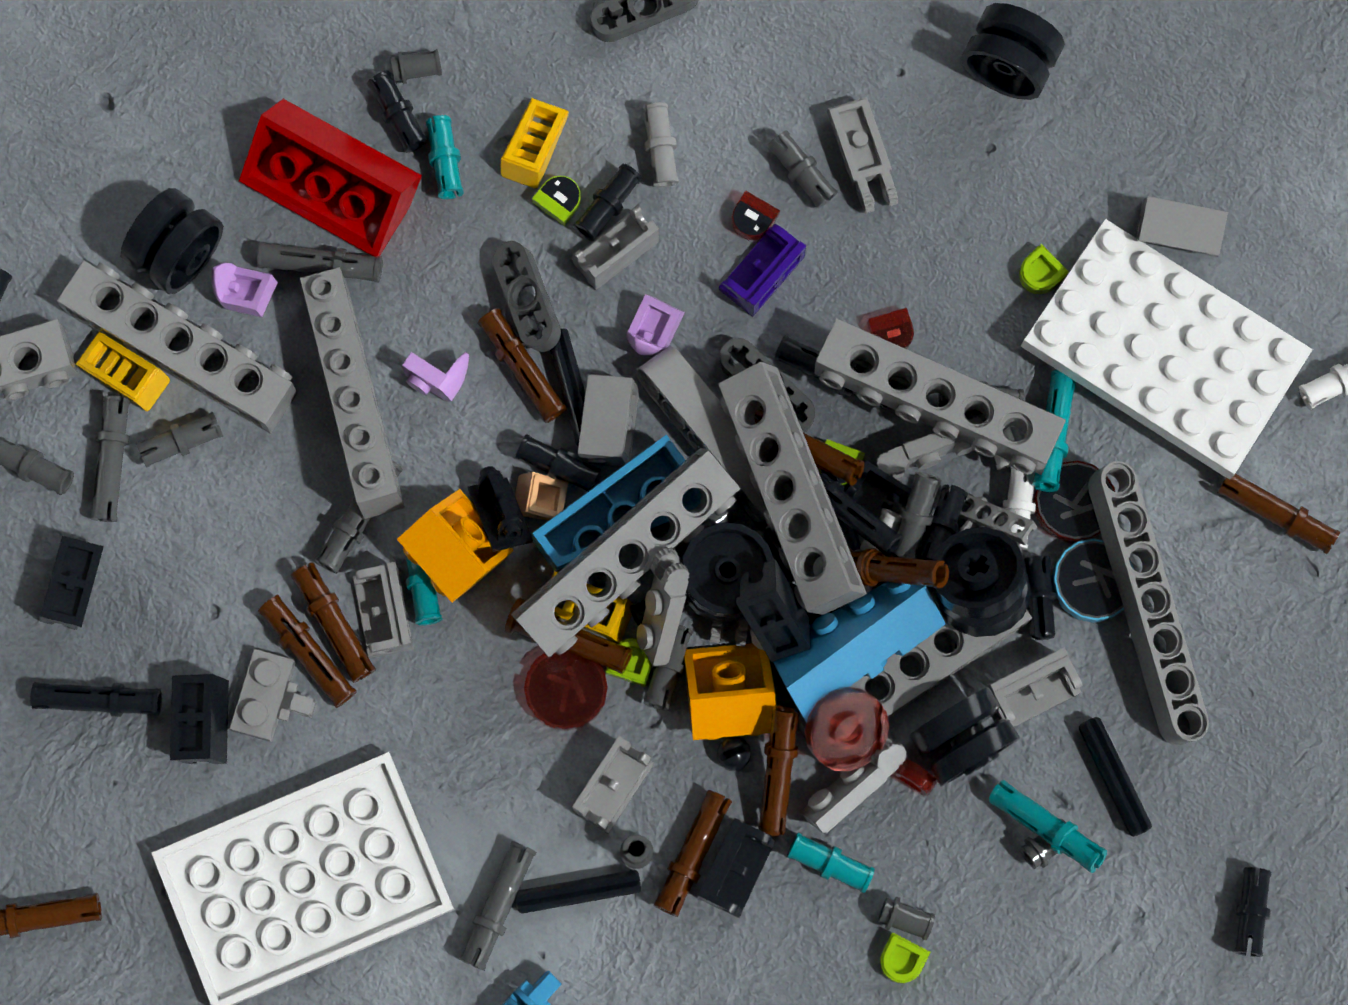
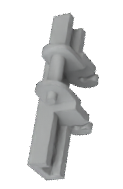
[934,488,1037,545]

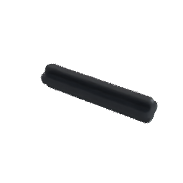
[550,328,585,446]
[1079,717,1152,837]
[515,870,641,914]

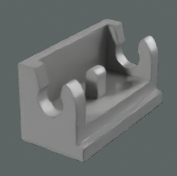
[1136,196,1228,257]
[571,205,659,290]
[578,375,640,467]
[353,562,414,659]
[988,647,1083,727]
[572,736,654,834]

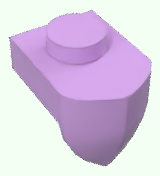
[211,262,278,317]
[626,294,685,356]
[402,352,469,402]

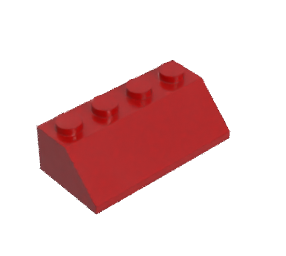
[239,98,422,257]

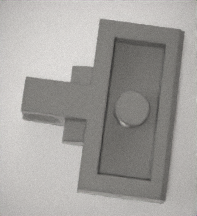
[230,649,317,742]

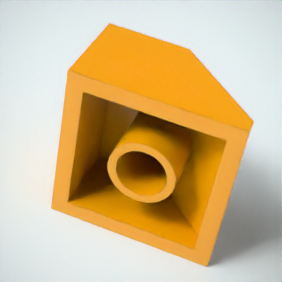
[397,489,514,603]
[684,643,776,740]

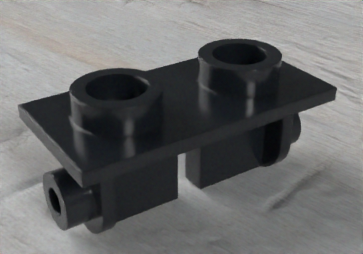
[468,466,533,552]

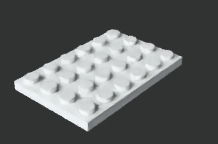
[1021,219,1313,480]
[152,752,455,1005]

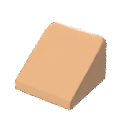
[515,472,568,521]

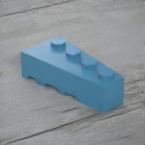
[531,435,701,571]
[773,582,946,725]

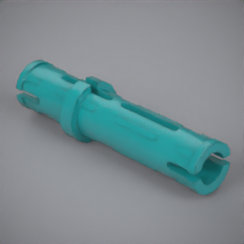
[1032,369,1076,492]
[989,780,1107,873]

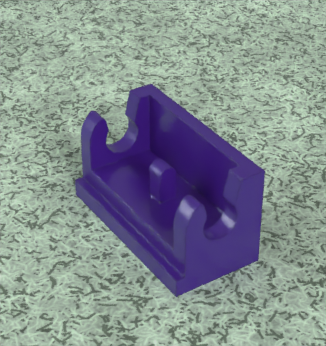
[719,224,806,317]

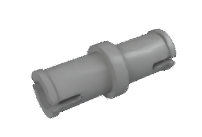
[642,102,679,188]

